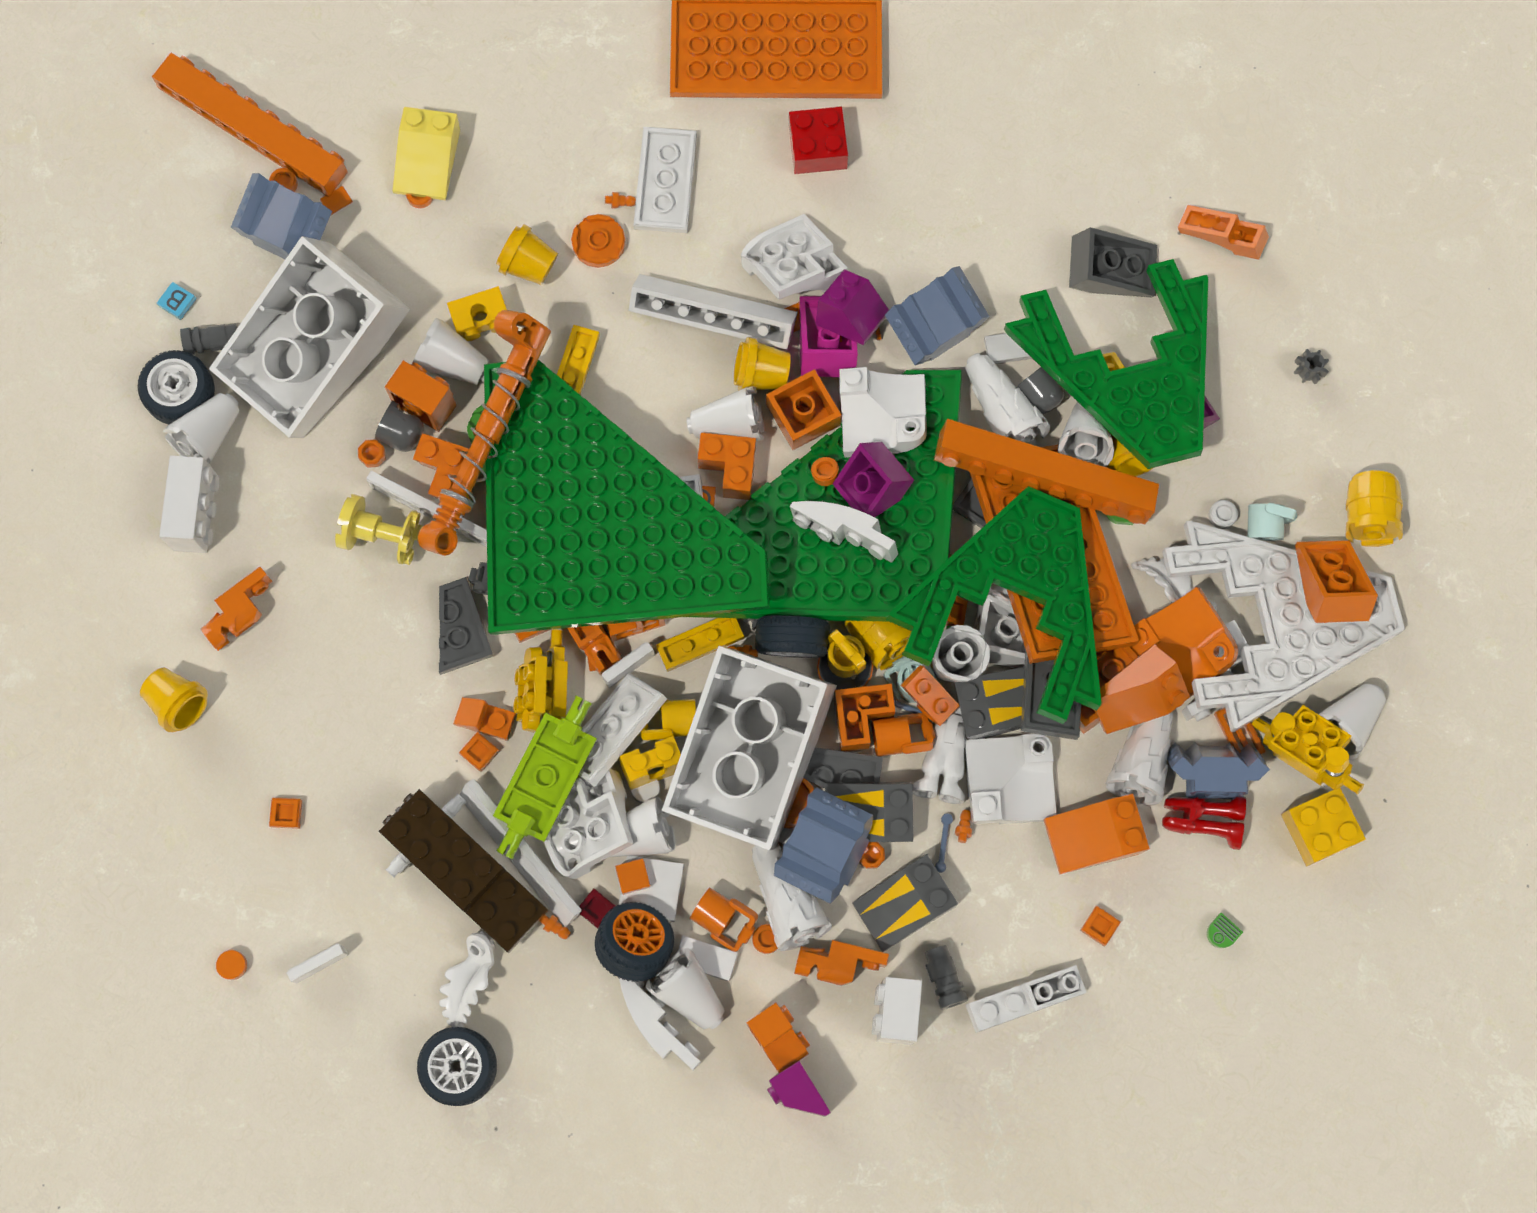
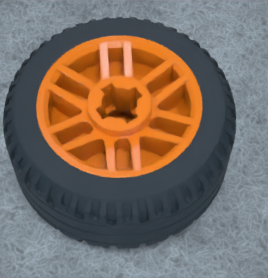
[594,902,674,982]

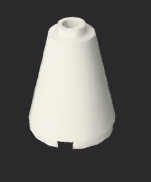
[412,318,490,385]
[687,386,765,441]
[163,393,239,464]
[1058,402,1114,467]
[932,625,990,682]
[1318,683,1386,760]
[610,797,676,857]
[646,948,725,1029]

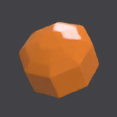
[358,440,385,468]
[859,842,885,869]

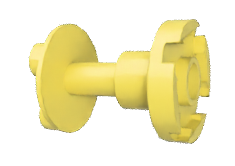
[335,494,423,565]

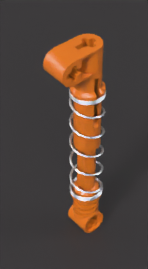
[418,310,551,556]

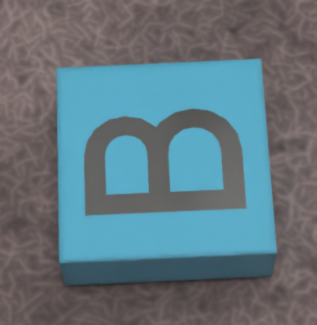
[157,282,196,320]

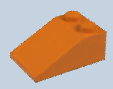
[1295,540,1378,623]
[1094,645,1190,734]
[1043,794,1150,874]

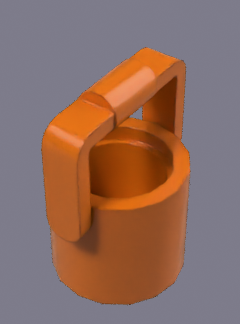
[872,713,935,757]
[690,887,758,952]

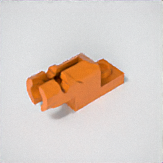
[200,567,273,651]
[567,625,623,676]
[794,940,889,986]

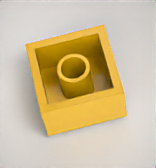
[1281,788,1366,867]

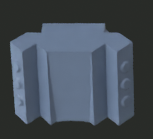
[231,173,332,259]
[885,266,990,365]
[1167,742,1270,799]
[774,788,873,904]

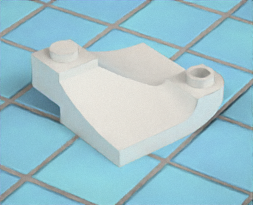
[741,214,848,300]
[839,367,927,458]
[964,734,1057,824]
[544,769,634,879]

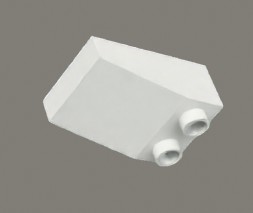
[209,236,410,438]
[662,646,837,850]

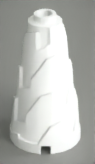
[965,353,1050,445]
[1106,713,1173,805]
[752,843,832,951]

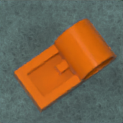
[900,665,960,726]

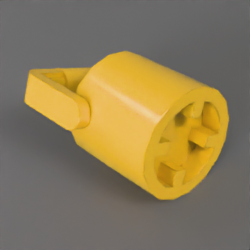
[827,629,866,678]
[641,699,696,740]

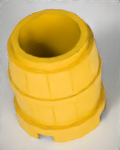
[1346,470,1403,547]
[845,621,911,670]

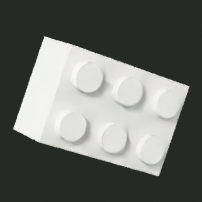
[159,456,219,553]
[872,977,922,1045]

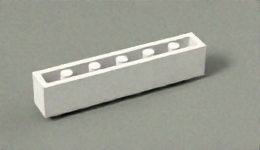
[628,274,797,349]

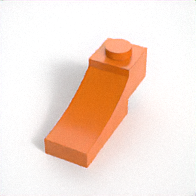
[1178,205,1269,260]

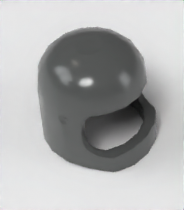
[1016,367,1064,414]
[375,400,424,452]

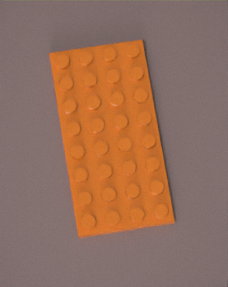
[670,0,882,99]
[970,444,1139,664]

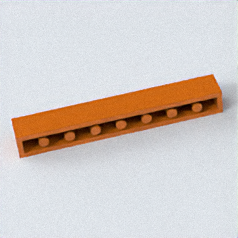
[152,52,348,197]
[934,419,1159,525]

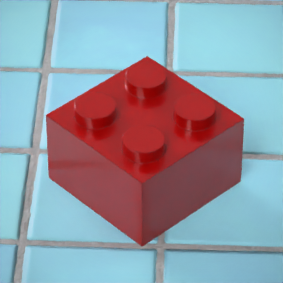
[789,106,848,174]

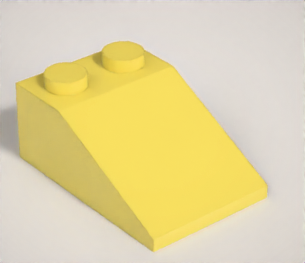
[392,107,460,200]

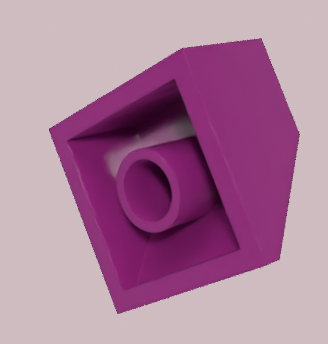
[815,269,889,345]
[833,442,914,518]
[767,1061,831,1117]

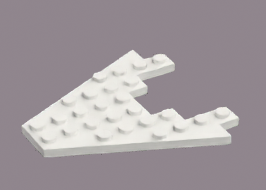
[1162,521,1405,732]

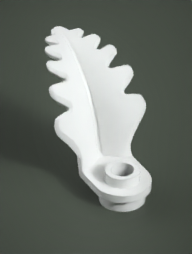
[1131,557,1217,611]
[439,931,495,1027]

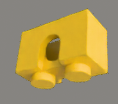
[447,286,507,341]
[620,736,681,790]

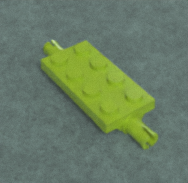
[493,696,597,859]

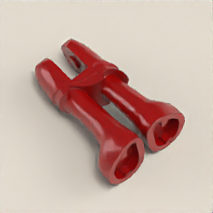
[1162,796,1246,850]

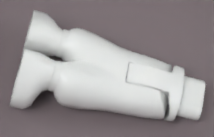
[912,706,966,804]

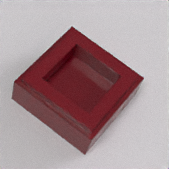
[579,888,616,929]

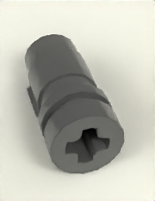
[180,323,238,354]
[925,945,968,1010]

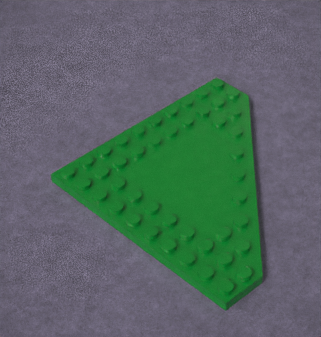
[484,359,770,635]
[689,370,962,622]

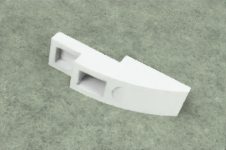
[790,501,898,563]
[966,965,1087,1033]
[620,978,701,1071]

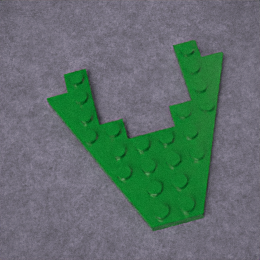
[1004,259,1208,469]
[886,486,1102,724]

